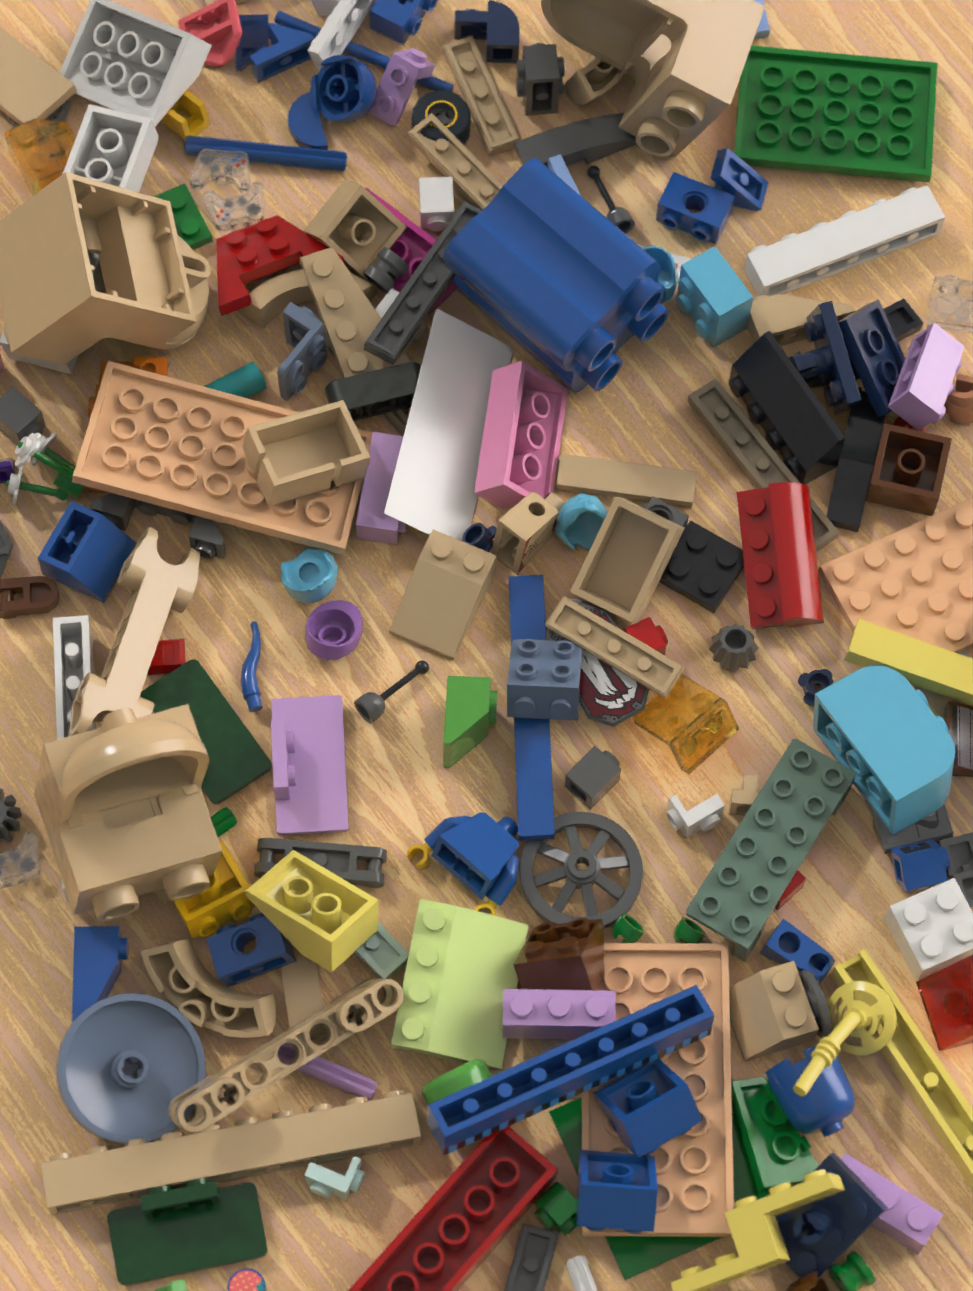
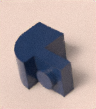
[455,0,520,63]

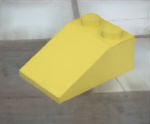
[246,850,379,973]

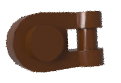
[0,576,60,619]

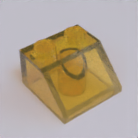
[4,119,76,196]

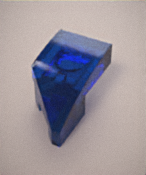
[236,14,269,71]

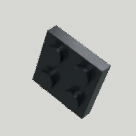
[659,520,744,613]

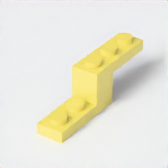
[670,1169,844,1291]

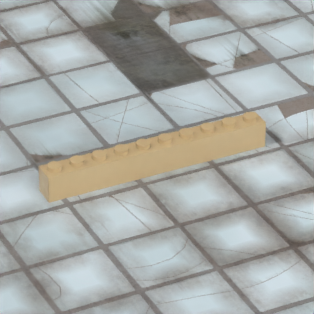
[41,1090,421,1215]

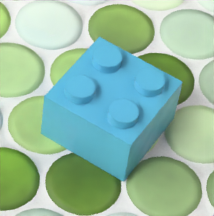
[676,246,753,348]

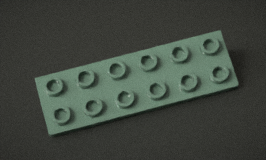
[686,739,856,962]

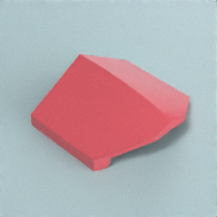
[178,0,242,68]

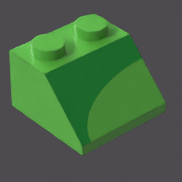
[443,676,497,768]

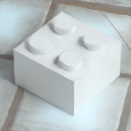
[884,878,973,983]

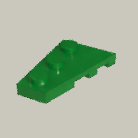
[731,1076,819,1192]

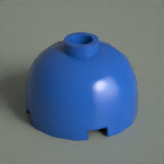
[310,55,377,122]

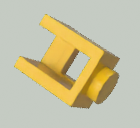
[160,90,210,142]

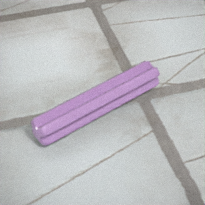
[278,1043,377,1101]

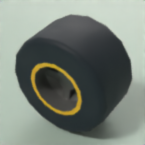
[412,90,471,146]

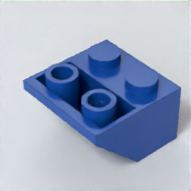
[38,501,137,603]

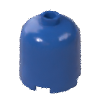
[765,1045,855,1138]

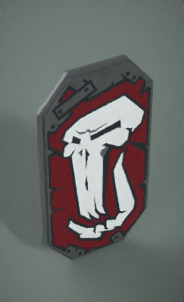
[546,602,649,727]

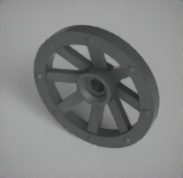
[520,812,643,929]

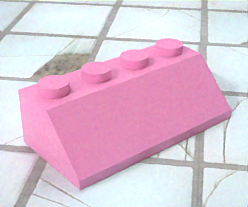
[474,361,568,508]

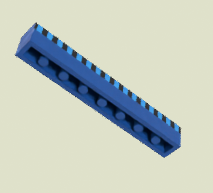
[427,985,715,1155]

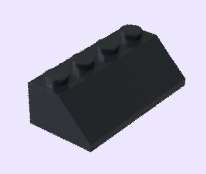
[728,331,845,484]

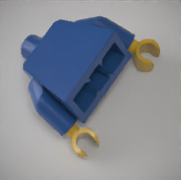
[407,812,519,916]

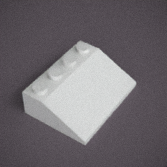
[60,0,212,127]

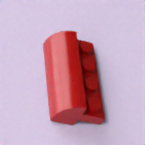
[737,482,824,630]

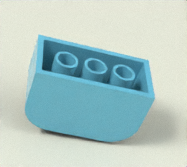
[813,666,955,835]

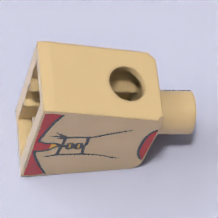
[491,492,564,575]

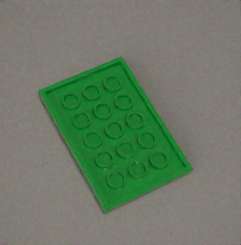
[734,45,937,182]

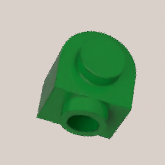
[534,1182,577,1236]

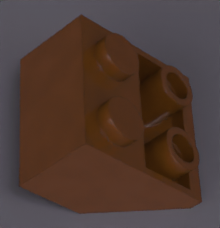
[513,918,604,990]

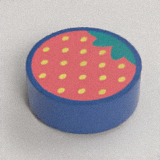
[227,1268,266,1291]

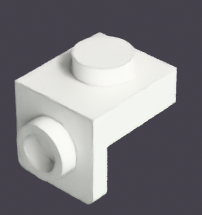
[666,794,725,838]

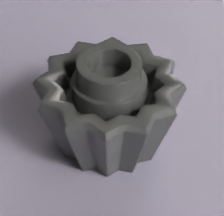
[709,624,758,672]

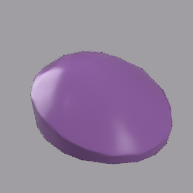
[304,600,363,660]

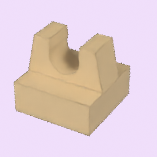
[729,774,760,816]

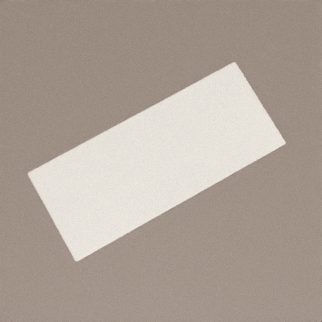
[384,309,514,541]

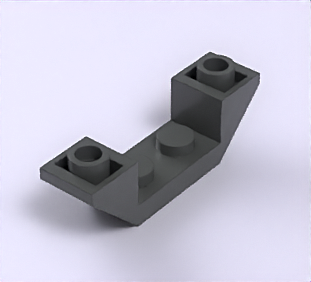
[89,493,226,559]

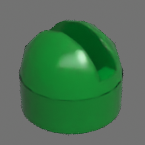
[612,914,645,943]
[673,917,706,943]

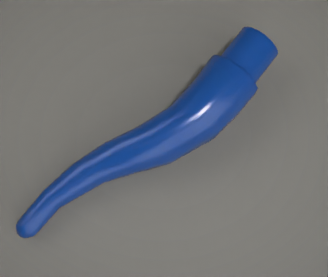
[240,621,263,712]

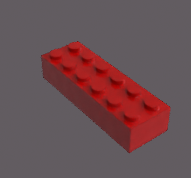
[349,1126,558,1291]

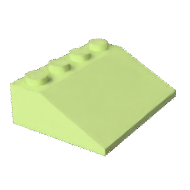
[391,899,529,1070]

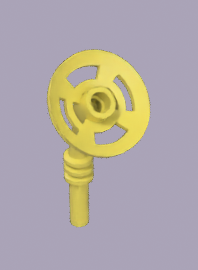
[793,981,896,1097]

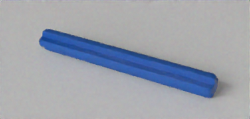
[184,135,347,171]

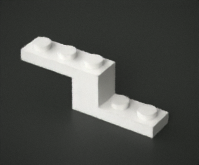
[308,0,376,72]

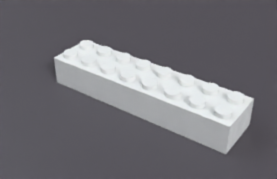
[0,104,159,374]

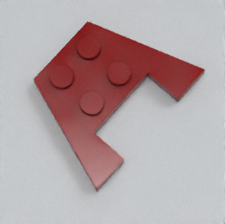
[216,215,345,317]

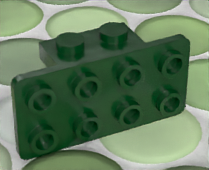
[140,659,271,804]
[107,1178,268,1286]

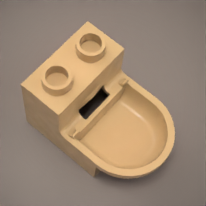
[541,0,765,157]
[0,172,211,365]
[34,704,222,921]

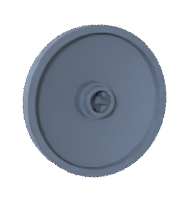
[56,993,206,1144]

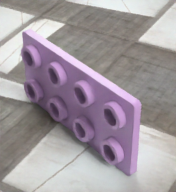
[271,695,349,836]

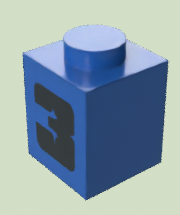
[890,839,950,892]

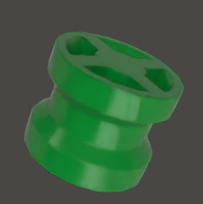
[828,1251,875,1291]

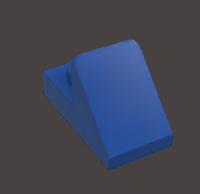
[250,23,314,83]
[710,148,768,211]

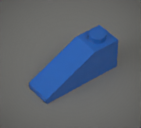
[72,926,128,1022]

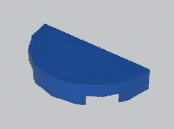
[288,92,328,150]

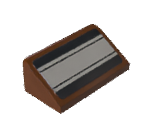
[944,701,973,777]

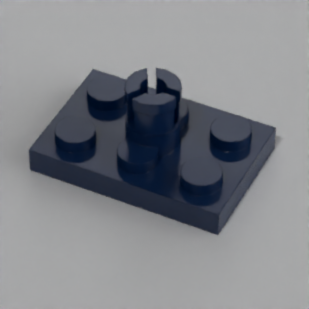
[838,299,905,417]
[790,301,861,415]
[775,1152,888,1280]

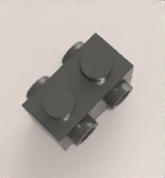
[516,43,565,115]

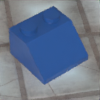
[593,1058,703,1158]
[576,1150,658,1234]

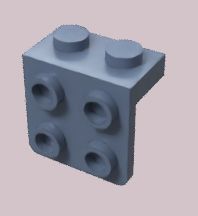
[277,302,327,401]
[507,639,582,721]

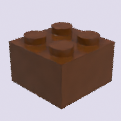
[865,423,952,516]

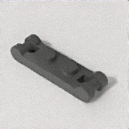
[254,838,387,888]

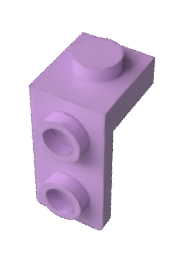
[369,48,436,126]

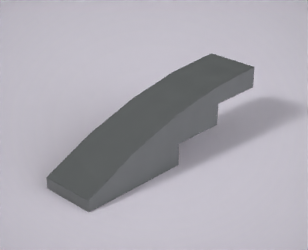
[514,113,637,166]

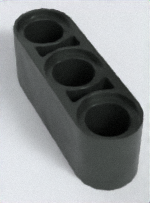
[325,362,421,421]

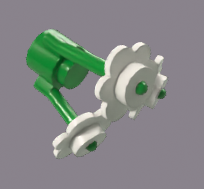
[6,432,84,505]

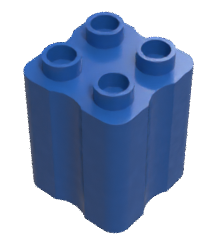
[443,158,670,393]

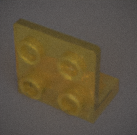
[633,674,739,775]

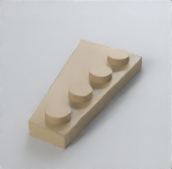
[299,247,411,378]

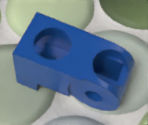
[759,919,835,985]

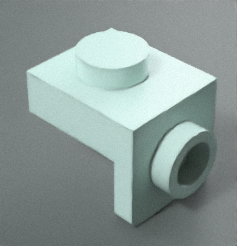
[304,1156,365,1200]

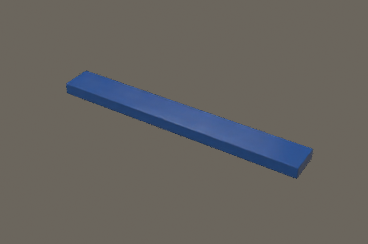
[509,575,555,841]

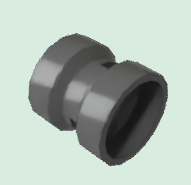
[363,247,410,294]

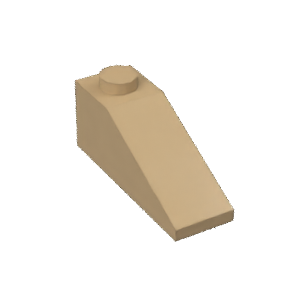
[747,294,855,346]

